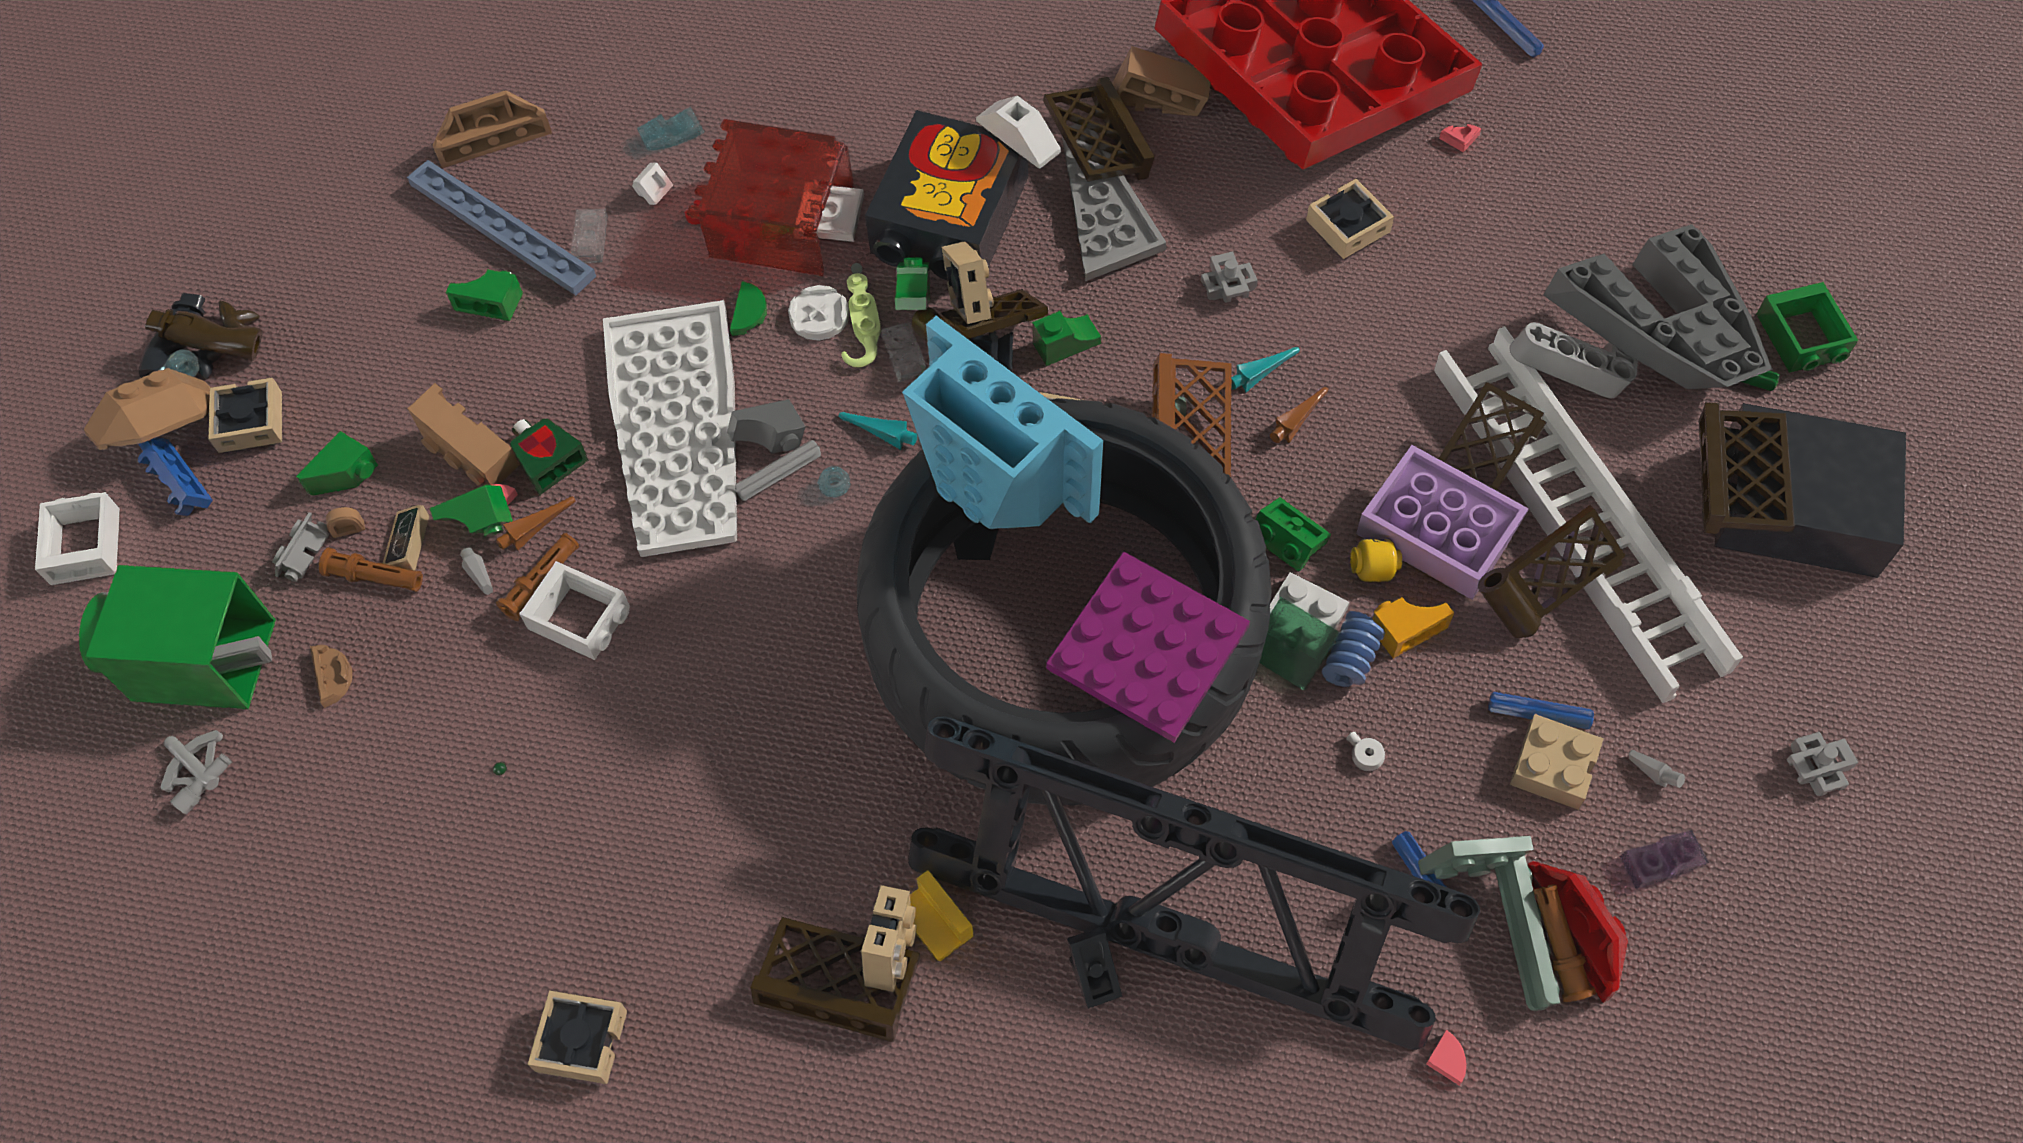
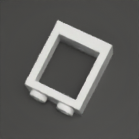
[35,492,120,585]
[520,561,630,660]

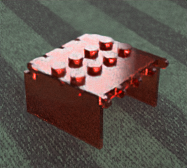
[686,119,854,276]

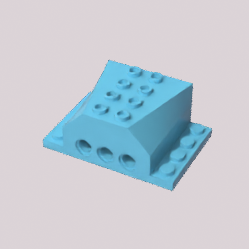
[902,316,1103,529]

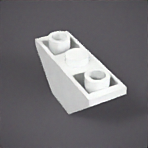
[976,96,1061,169]

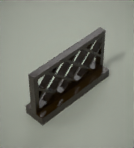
[1043,77,1155,182]
[1698,402,1795,534]
[750,917,920,1042]

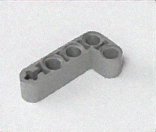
[1509,322,1638,398]

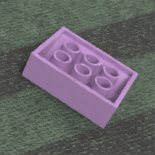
[1356,445,1529,600]

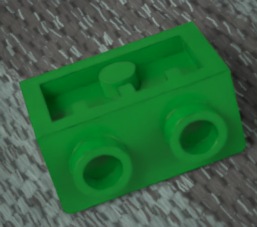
[1255,497,1332,571]

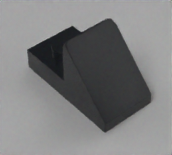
[1067,926,1123,1009]

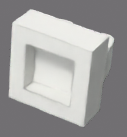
[632,163,673,205]

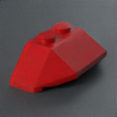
[1527,861,1628,1003]

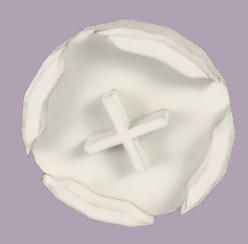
[788,285,849,340]

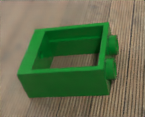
[1756,282,1858,373]

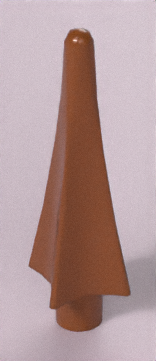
[1270,387,1328,443]
[496,497,576,550]

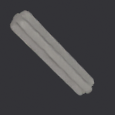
[735,440,821,501]

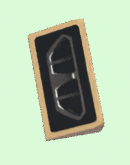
[383,505,429,570]

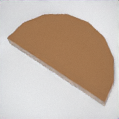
[310,645,352,708]

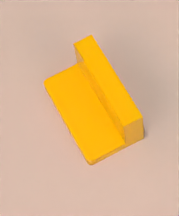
[910,870,973,961]

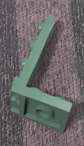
[1418,836,1560,1011]

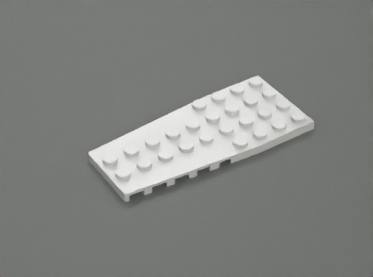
[603,300,737,557]

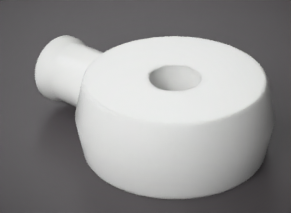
[1346,732,1385,771]

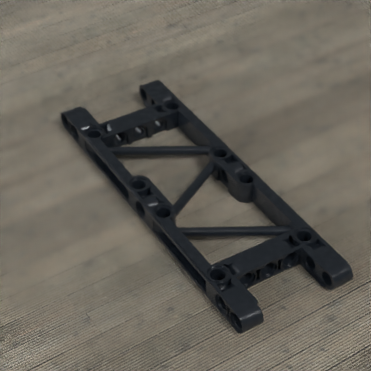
[908,717,1480,1050]

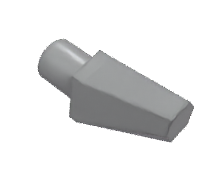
[460,548,493,595]
[1629,750,1685,788]

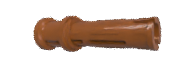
[495,533,579,621]
[319,547,423,592]
[1533,884,1596,1002]

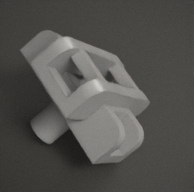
[1201,251,1258,303]
[1787,732,1858,796]

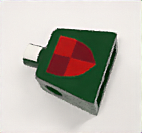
[510,419,588,495]

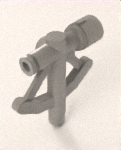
[161,730,232,815]

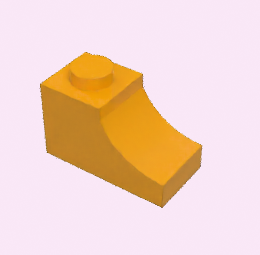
[1373,597,1454,659]

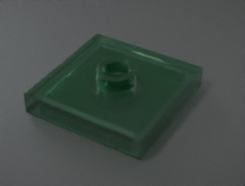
[1260,597,1341,690]

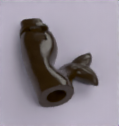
[145,301,262,361]

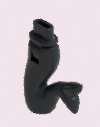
[138,293,223,379]

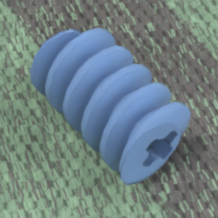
[1322,611,1385,687]

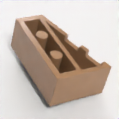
[1112,46,1210,116]
[407,383,520,486]

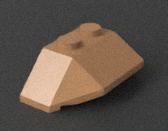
[433,90,552,169]
[84,368,211,450]

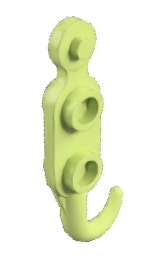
[841,273,881,367]

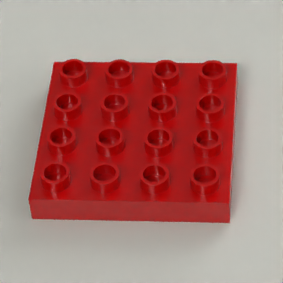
[1154,0,1483,170]

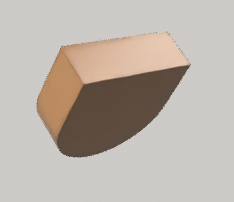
[326,507,365,538]

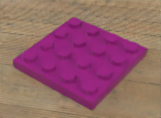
[1046,552,1250,743]

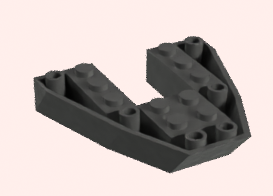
[1543,224,1772,389]

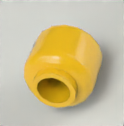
[1350,539,1402,582]

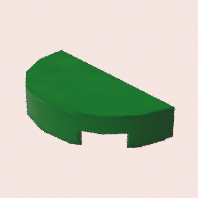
[730,281,767,336]

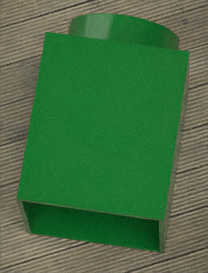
[79,565,276,709]

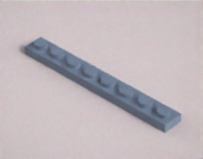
[407,160,596,296]

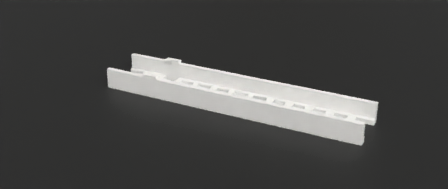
[1434,326,1743,703]

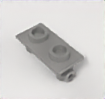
[272,512,329,582]

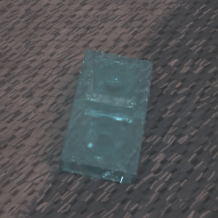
[637,107,705,151]

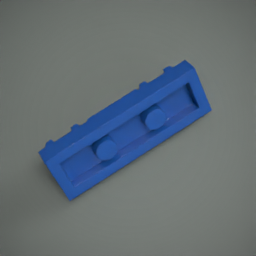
[138,437,213,516]

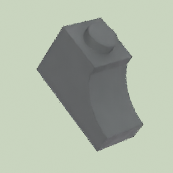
[727,399,805,454]

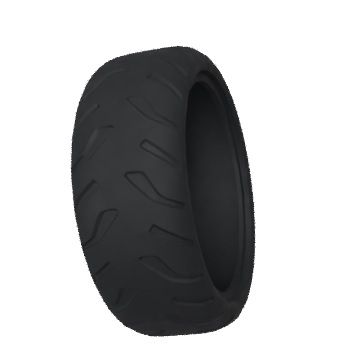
[857,398,1272,806]

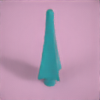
[1231,347,1300,393]
[838,412,918,450]

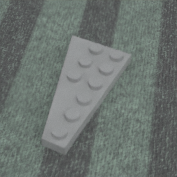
[1062,124,1166,281]

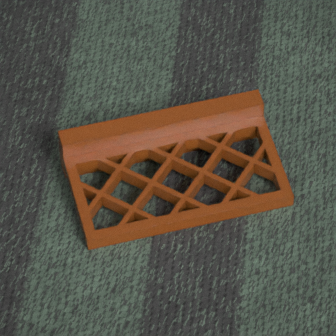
[1152,353,1232,477]

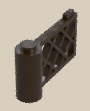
[912,289,1049,342]
[1438,382,1547,491]
[1478,505,1626,638]

